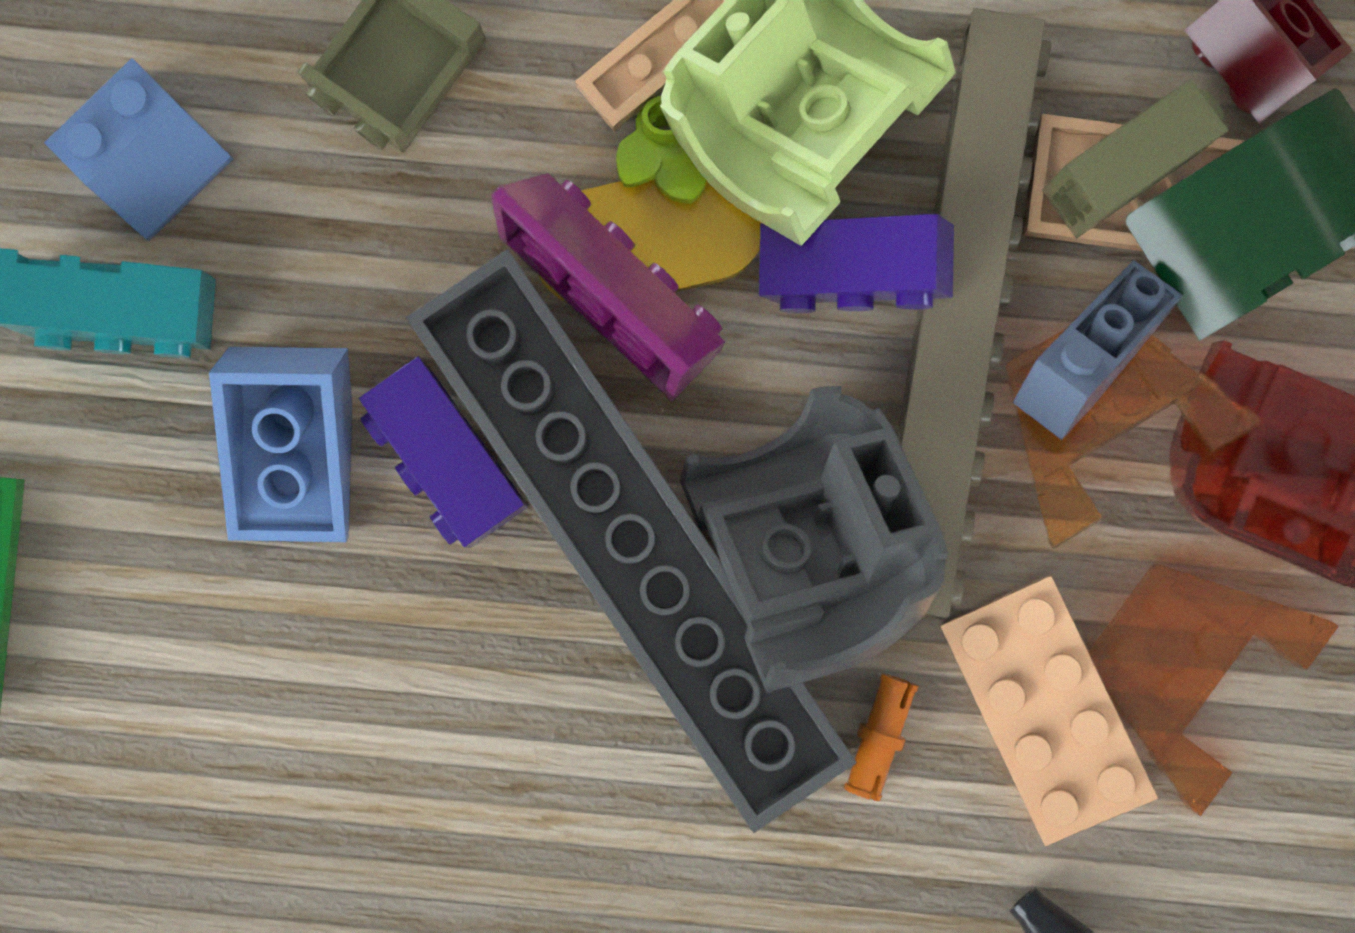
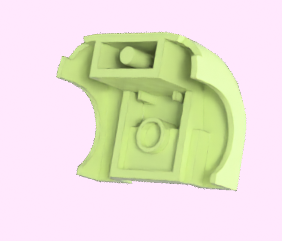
[660,0,956,246]

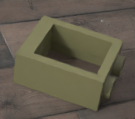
[1042,78,1228,239]

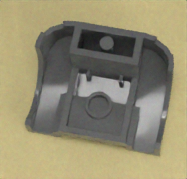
[680,386,948,693]

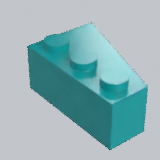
[0,248,216,358]

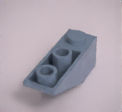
[1013,260,1183,440]

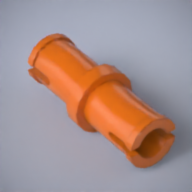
[844,673,919,801]

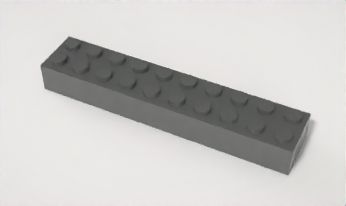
[406,249,857,833]

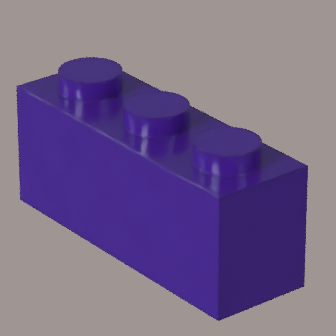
[759,214,954,313]
[358,356,529,548]

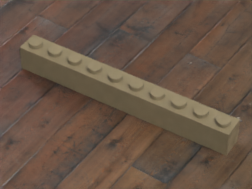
[897,8,1051,618]

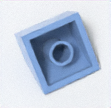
[44,58,233,241]

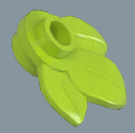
[616,96,706,204]

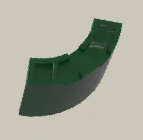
[1126,88,1355,341]

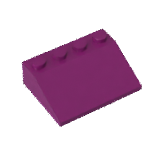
[491,173,725,402]

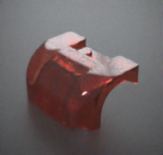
[1169,340,1355,589]

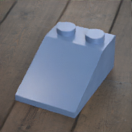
[209,347,352,542]

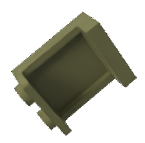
[298,0,486,153]

